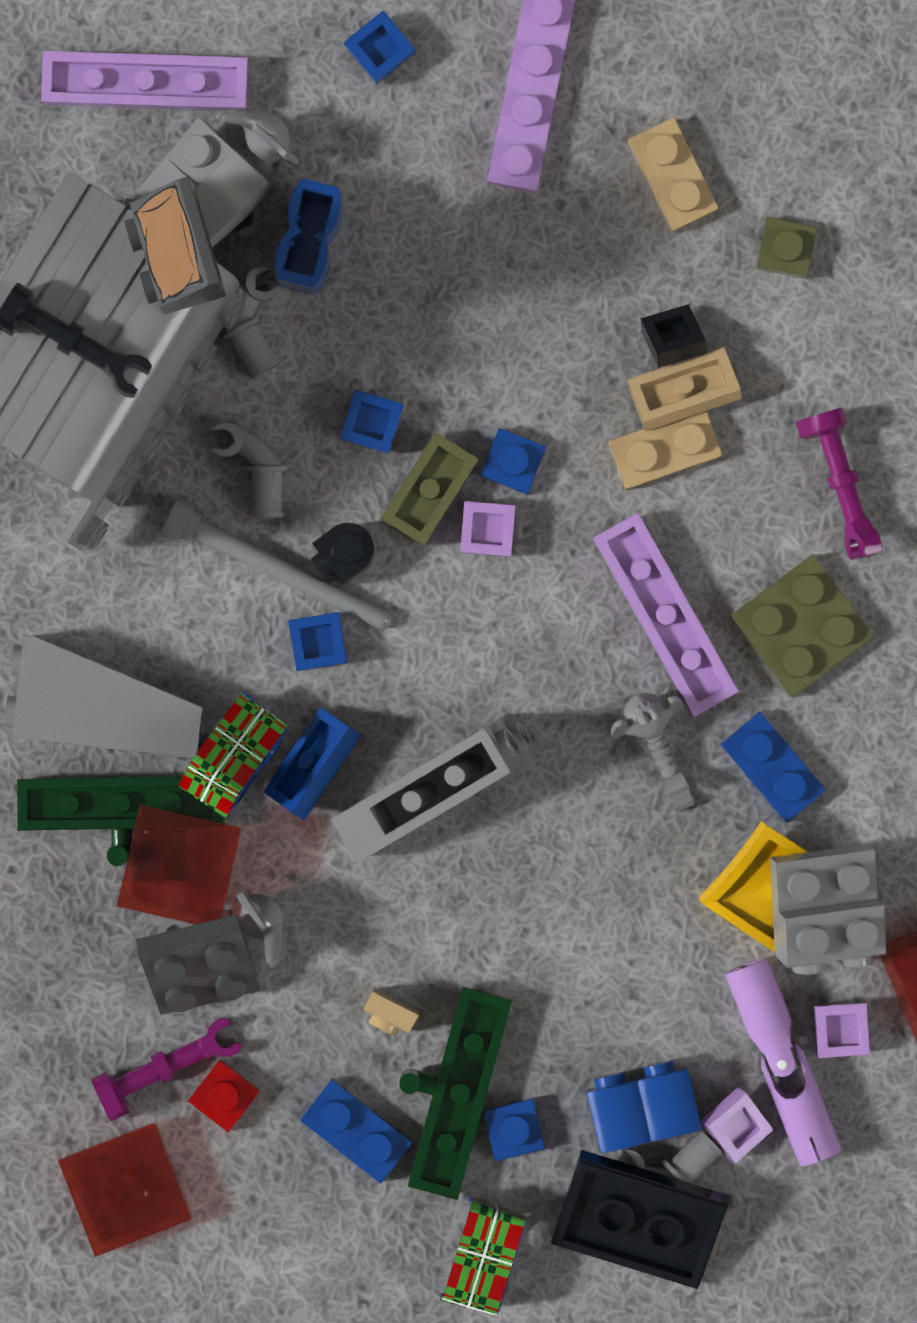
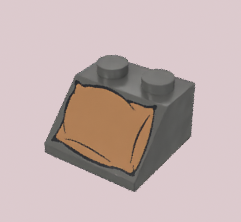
[124,176,226,315]

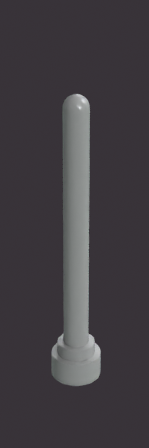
[161,497,391,629]

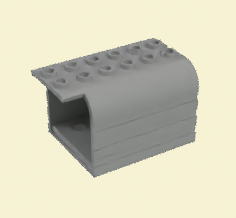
[0,171,245,552]

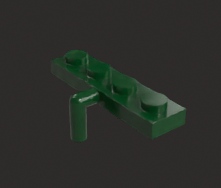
[17,776,225,866]
[399,986,512,1200]

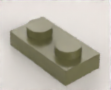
[381,432,479,547]

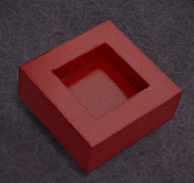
[188,1059,260,1132]

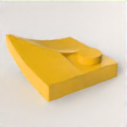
[699,820,810,952]

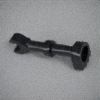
[0,282,152,398]

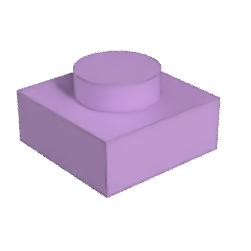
[460,501,516,557]
[813,1002,870,1058]
[700,1088,773,1164]

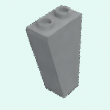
[5,635,205,758]
[330,714,534,864]

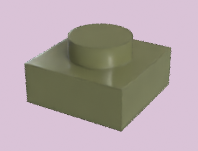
[756,217,817,279]

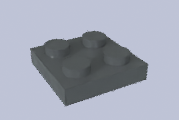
[136,915,260,1015]

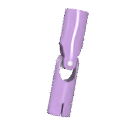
[725,957,842,1167]

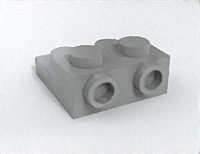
[770,844,886,975]

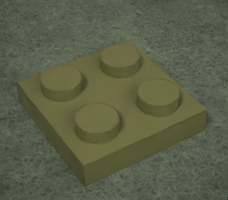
[730,554,874,698]

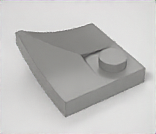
[133,117,275,247]

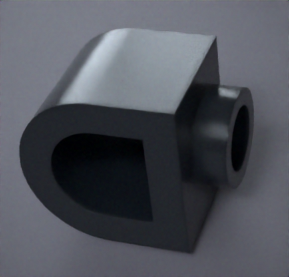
[311,523,375,586]

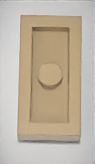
[627,117,719,233]
[627,347,742,431]
[608,411,722,490]

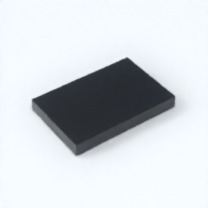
[550,1149,730,1289]

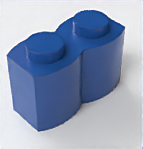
[275,178,343,295]
[585,1060,702,1153]

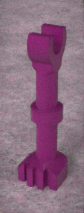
[796,407,883,560]
[91,1018,242,1122]

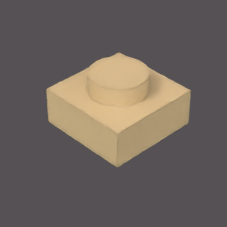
[363,989,419,1036]

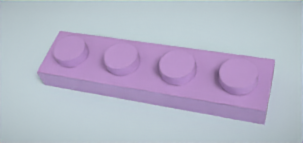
[487,0,575,194]
[41,51,249,111]
[593,513,739,717]

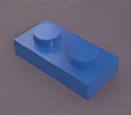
[263,707,362,821]
[720,711,826,823]
[300,1079,413,1184]

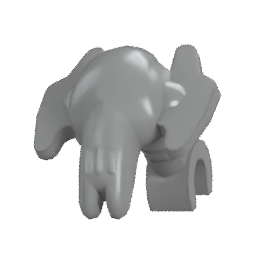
[216,108,299,237]
[611,693,695,812]
[157,882,283,969]

